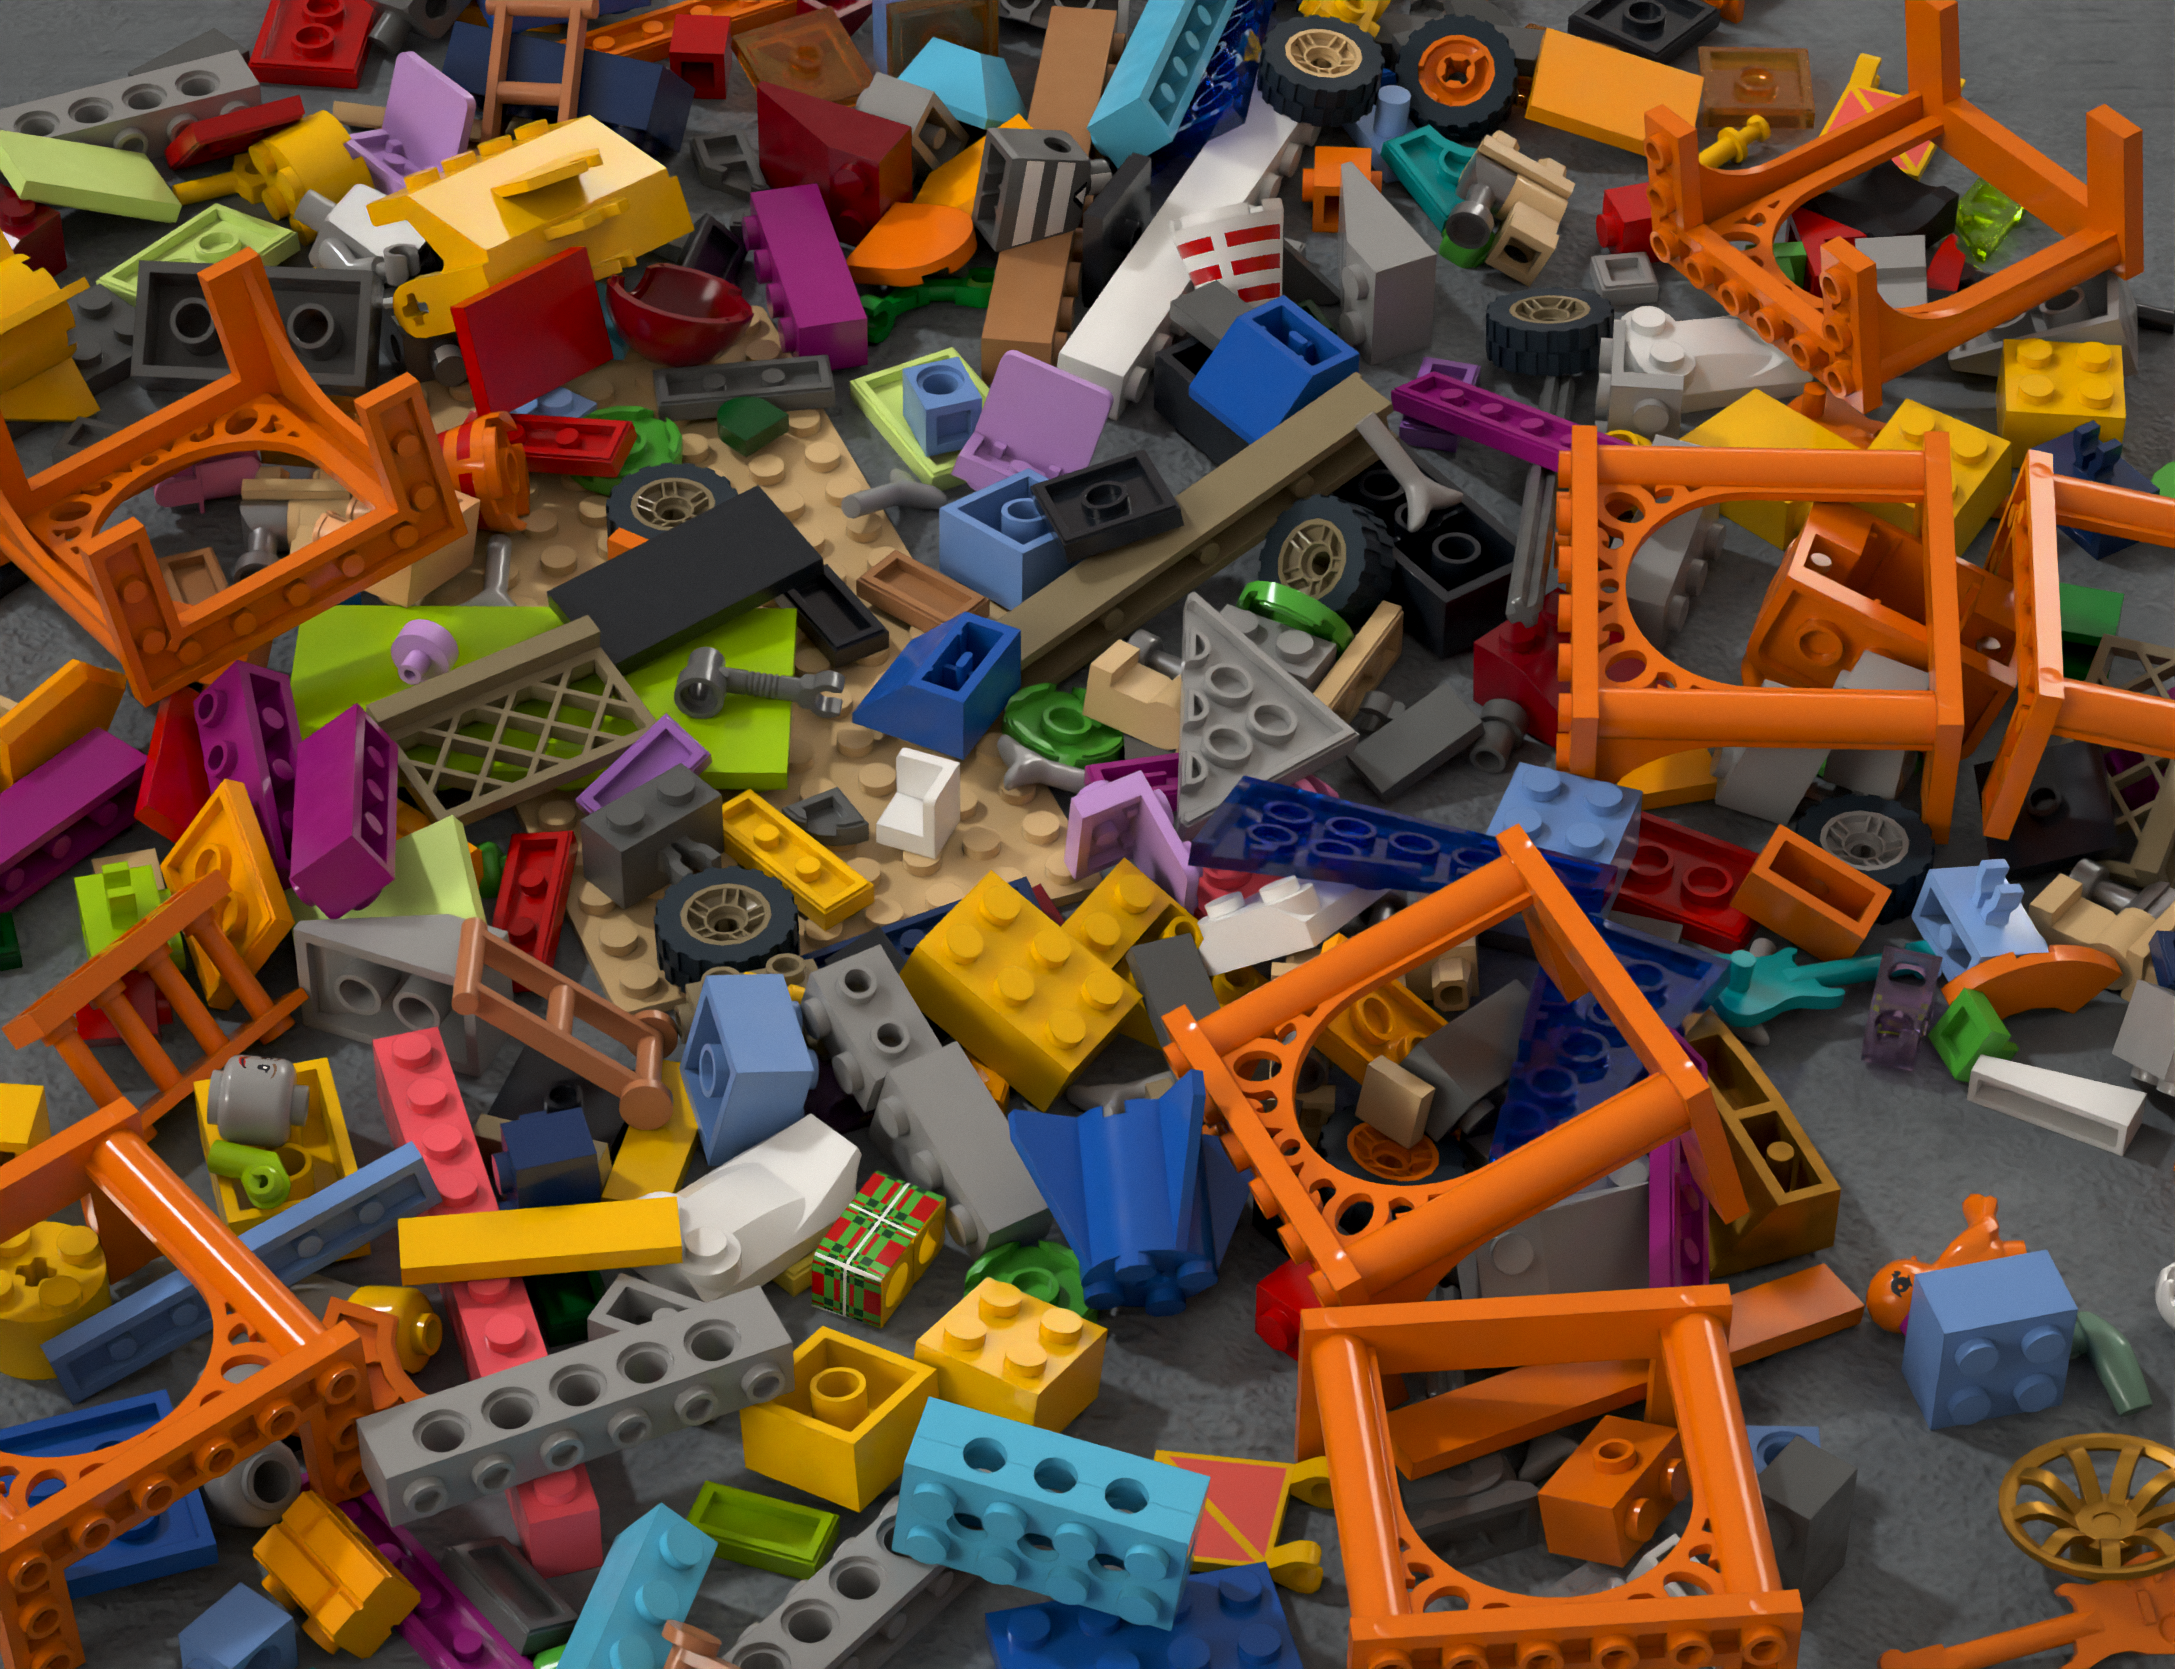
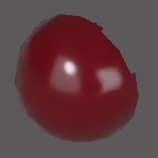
[605,263,754,368]

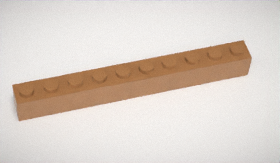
[981,6,1126,385]

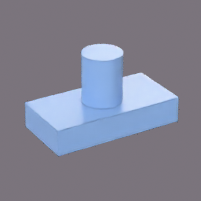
[1342,85,1418,183]

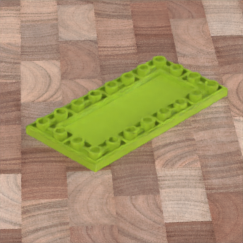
[290,605,797,793]

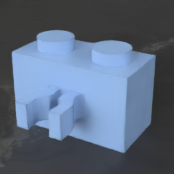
[1911,859,2049,982]

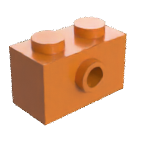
[1730,824,1892,962]
[1537,1415,1691,1568]

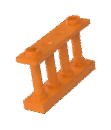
[1,869,309,1143]

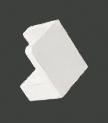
[876,748,960,859]

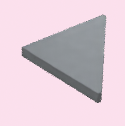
[1176,591,1360,842]

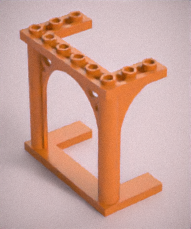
[1643,0,2144,415]
[0,246,469,708]
[1554,425,1964,844]
[1982,449,2175,841]
[1161,823,1750,1412]
[0,1096,375,1669]
[1294,1284,1804,1669]

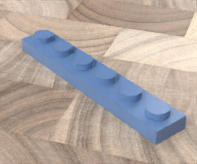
[40,1141,443,1406]

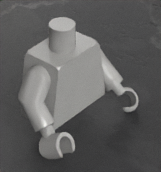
[293,184,431,289]

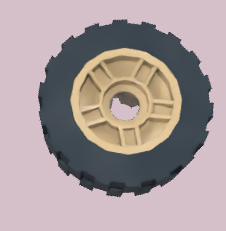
[1257,15,1384,127]

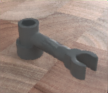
[674,647,846,719]
[1358,691,1530,773]

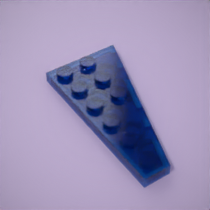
[1109,0,1274,177]
[1188,775,1618,914]
[1489,912,1732,1164]

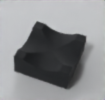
[1800,159,1959,249]

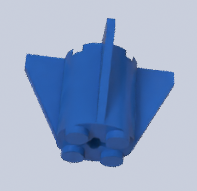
[1008,1069,1254,1317]

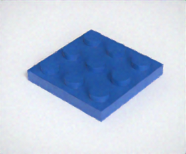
[0,1389,219,1600]

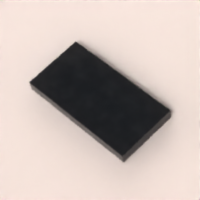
[547,485,825,676]

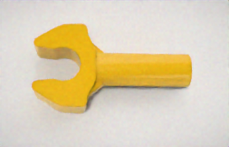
[172,153,268,206]

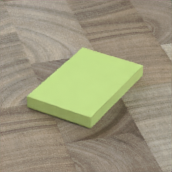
[0,130,182,223]
[96,203,301,307]
[850,347,990,491]
[284,815,487,946]

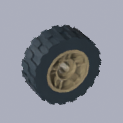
[1486,287,1614,376]
[606,462,738,540]
[1258,494,1396,629]
[654,866,800,994]

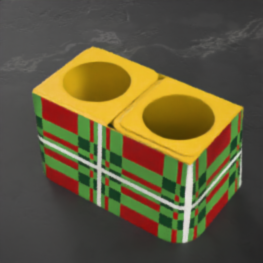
[811,1171,946,1328]

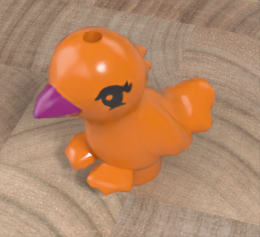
[1866,1194,2027,1337]

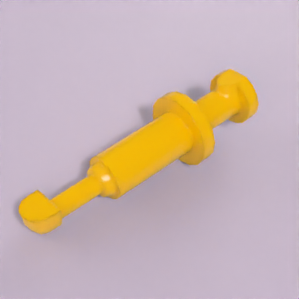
[1699,114,1771,168]

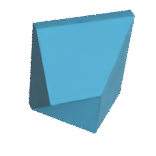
[897,37,1028,130]

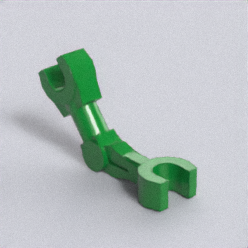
[860,267,995,344]

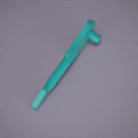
[1697,940,1940,1028]

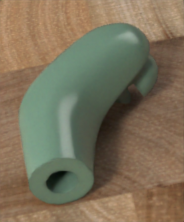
[2069,1311,2153,1417]

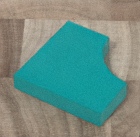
[1380,125,1477,233]

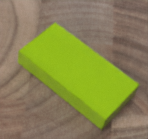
[686,1480,840,1580]

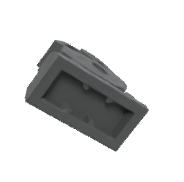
[1395,1395,1540,1579]

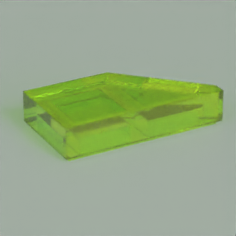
[1956,177,2027,264]

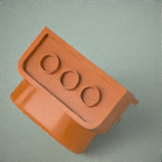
[1741,501,2018,761]

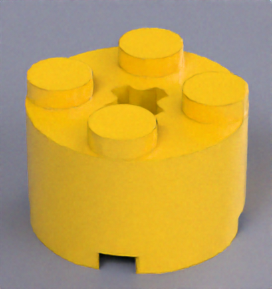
[249,110,375,246]
[0,1221,112,1380]

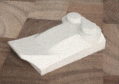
[1621,306,1814,414]
[1197,835,1398,977]
[631,1113,862,1303]

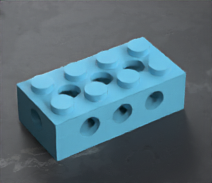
[891,1396,1211,1631]

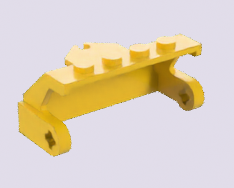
[366,115,695,338]

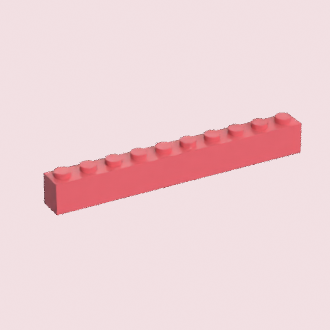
[372,1026,603,1579]

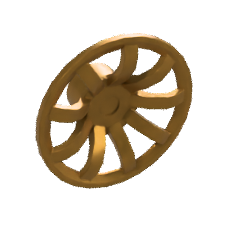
[1998,1433,2175,1582]

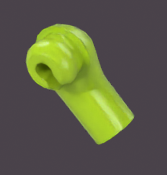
[207,1140,291,1209]

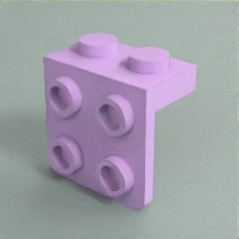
[343,51,476,195]
[951,350,1114,491]
[1064,770,1203,915]

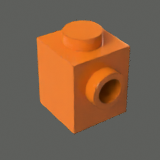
[1302,146,1382,233]

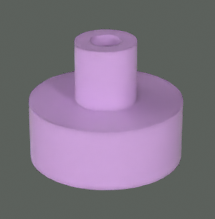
[391,619,459,685]

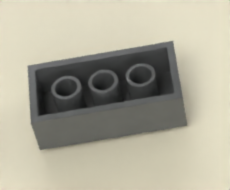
[130,260,384,399]

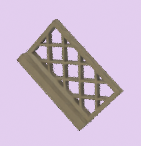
[366,615,657,826]
[2060,633,2175,890]

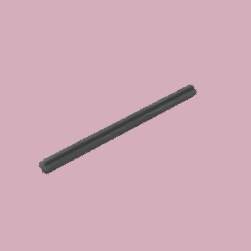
[1505,375,1575,628]

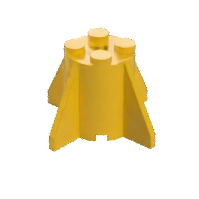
[0,228,101,422]

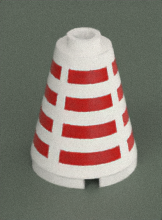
[1168,198,1284,308]

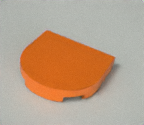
[846,202,977,287]

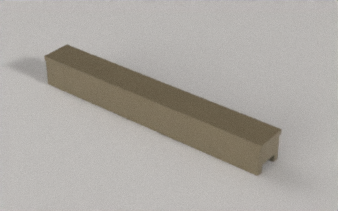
[996,372,1400,692]

